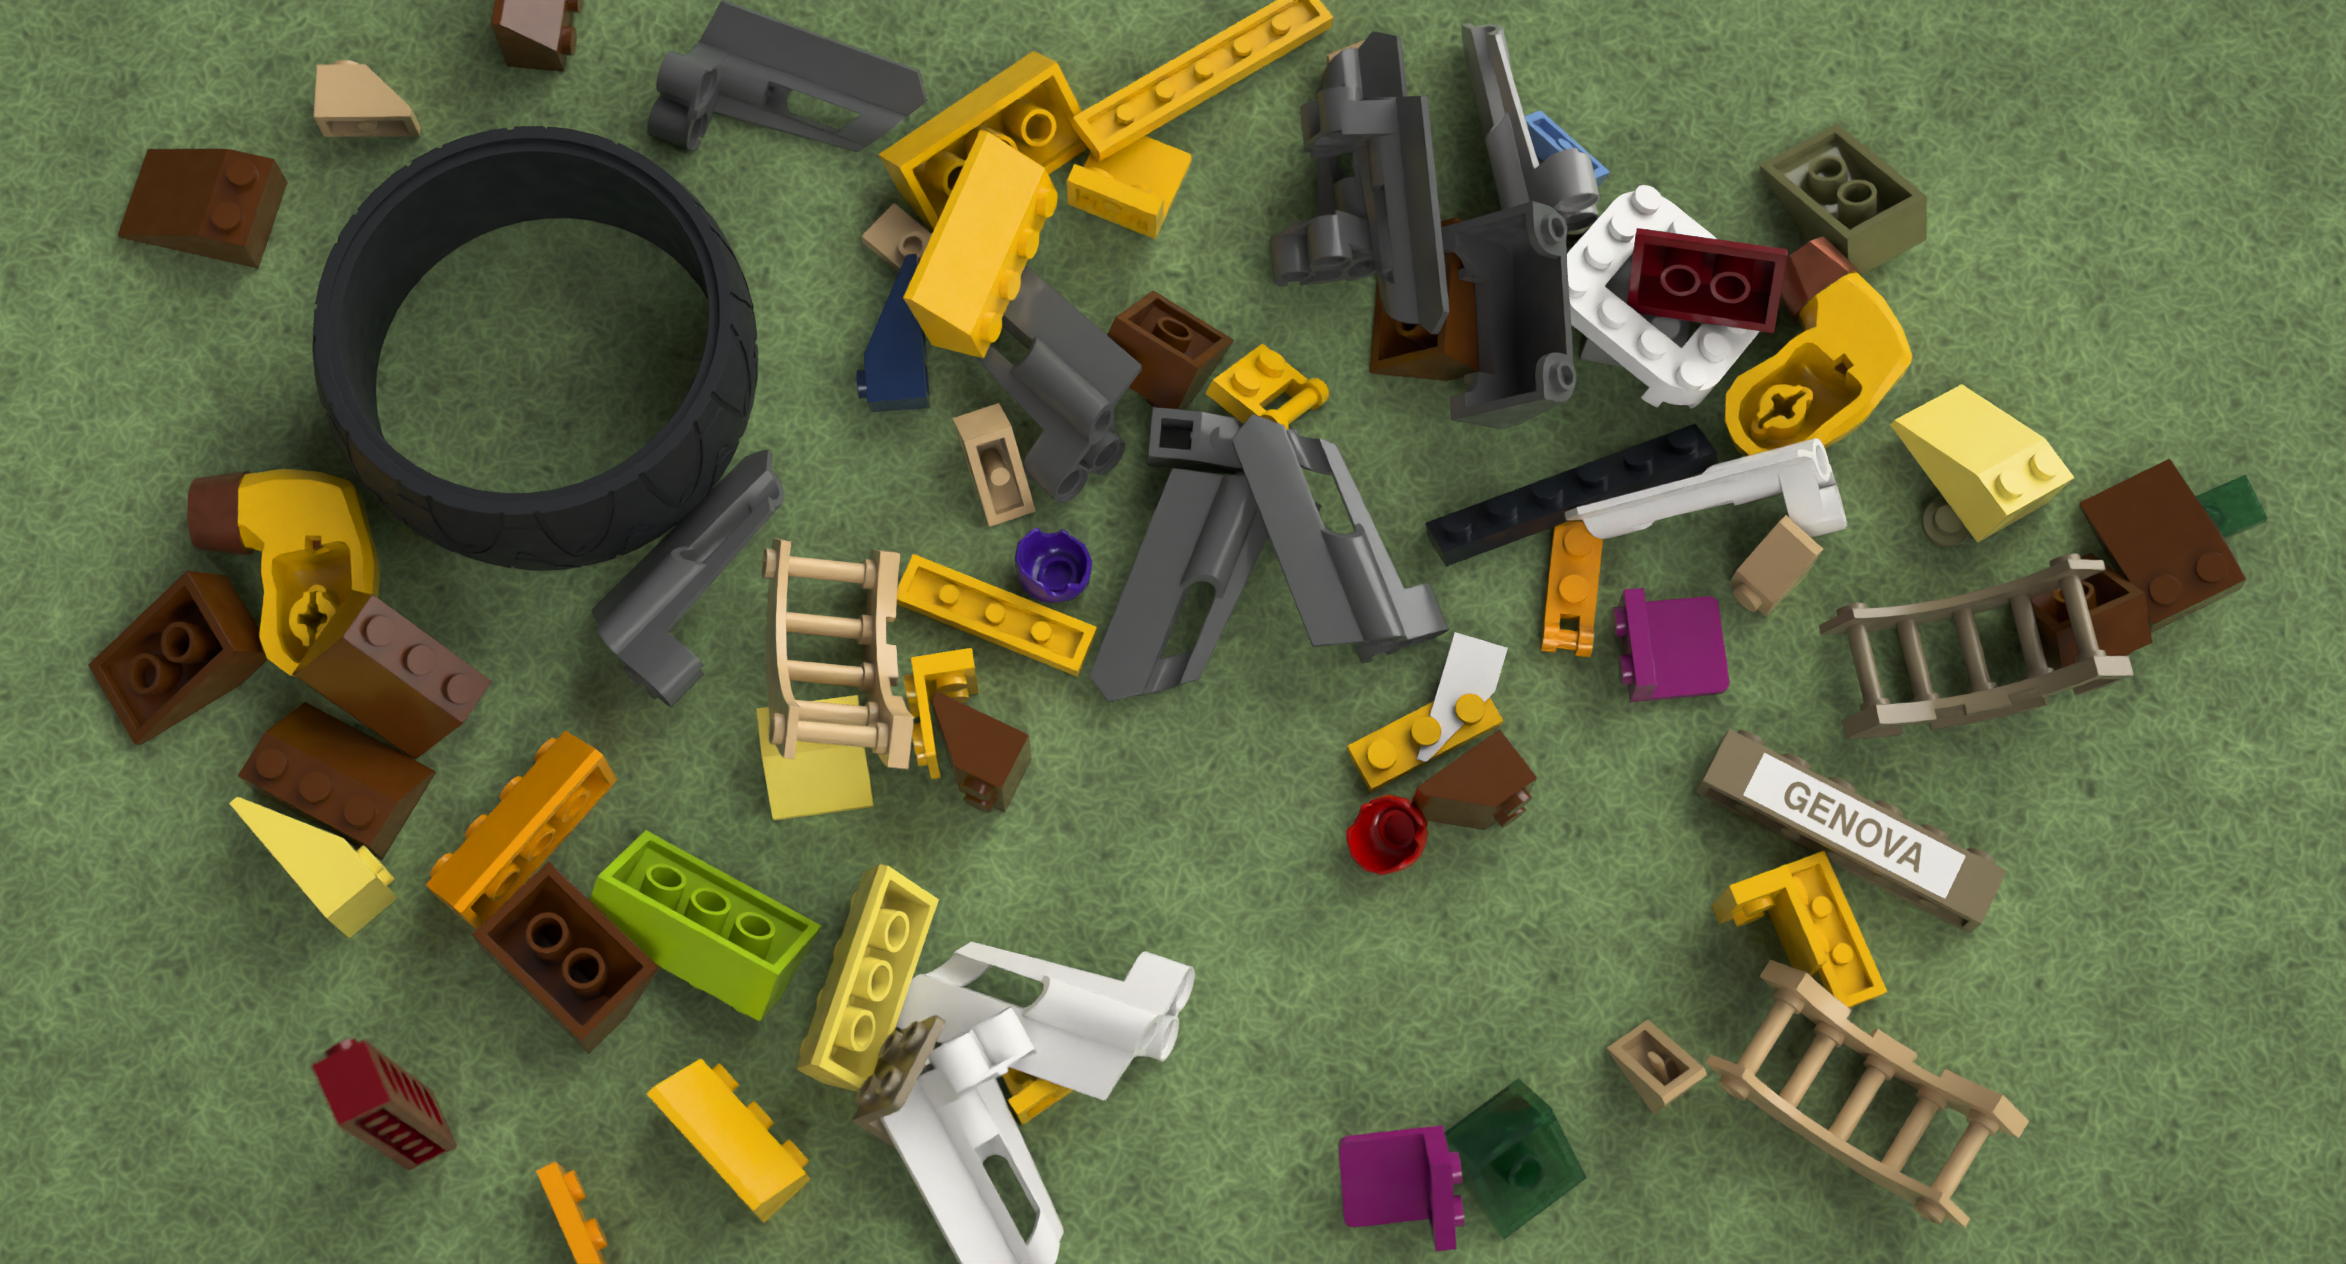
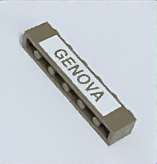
[1695,729,2007,933]

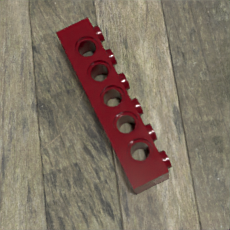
[312,1038,457,1170]

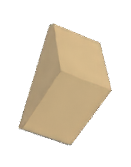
[1607,1019,1707,1114]

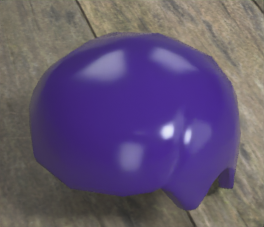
[1014,528,1092,603]

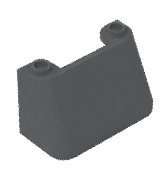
[1441,201,1576,429]

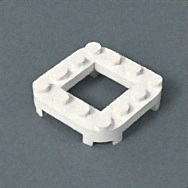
[1567,185,1760,409]

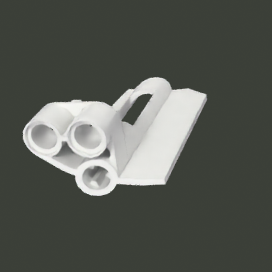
[1564,438,1848,539]
[896,942,1195,1100]
[880,1006,1064,1264]

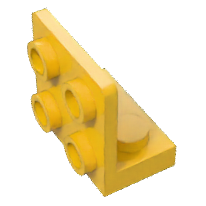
[1067,136,1192,240]
[903,648,979,779]
[1711,864,1829,976]

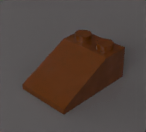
[118,149,288,269]
[2079,458,2247,633]
[88,571,268,745]

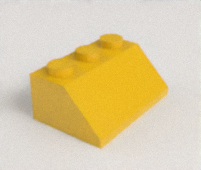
[646,1059,811,1223]

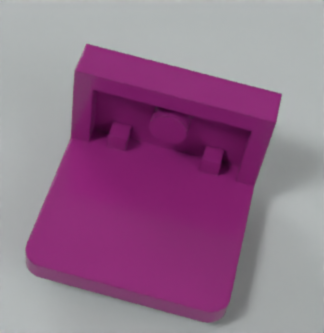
[1612,588,1730,702]
[1338,1125,1465,1252]

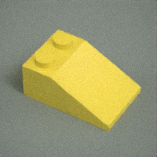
[1890,384,2074,543]
[229,797,398,938]

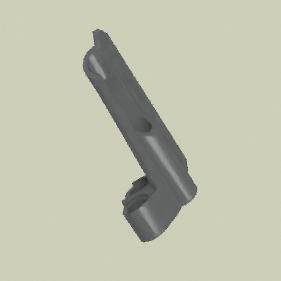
[647,0,927,152]
[1300,86,1450,334]
[976,265,1142,503]
[1089,468,1321,702]

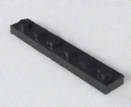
[1425,424,1718,567]

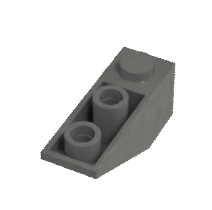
[1147,407,1298,474]

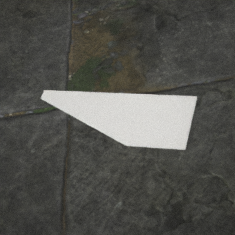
[1417,632,1508,762]

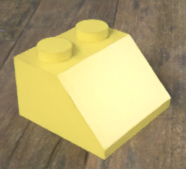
[756,695,874,821]

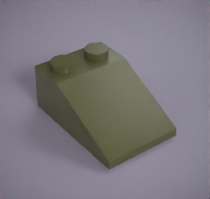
[1759,124,1927,276]

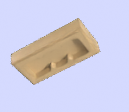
[862,203,932,273]

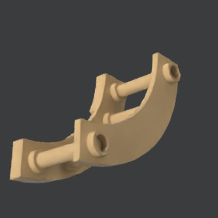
[761,538,914,769]
[1705,960,2029,1228]

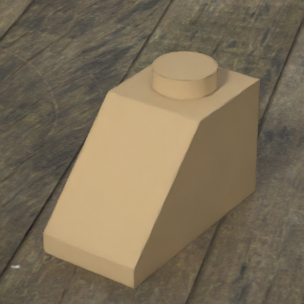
[314,60,420,137]
[952,403,1036,527]
[1729,515,1823,617]

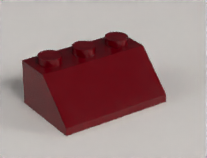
[1627,228,1788,333]

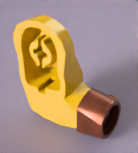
[1725,237,1913,457]
[187,469,380,677]

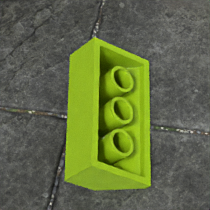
[589,830,822,1022]

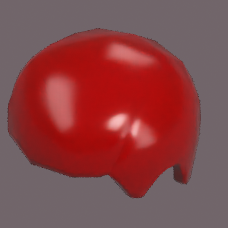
[1346,794,1429,875]

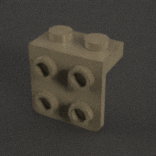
[851,1015,945,1149]

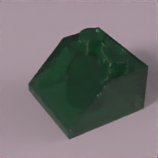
[1444,1078,1587,1240]

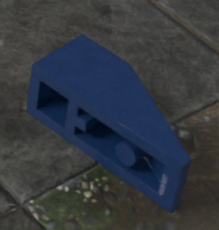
[856,254,931,412]

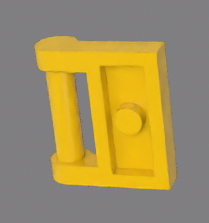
[1205,343,1329,431]

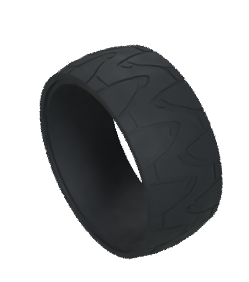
[312,126,758,571]

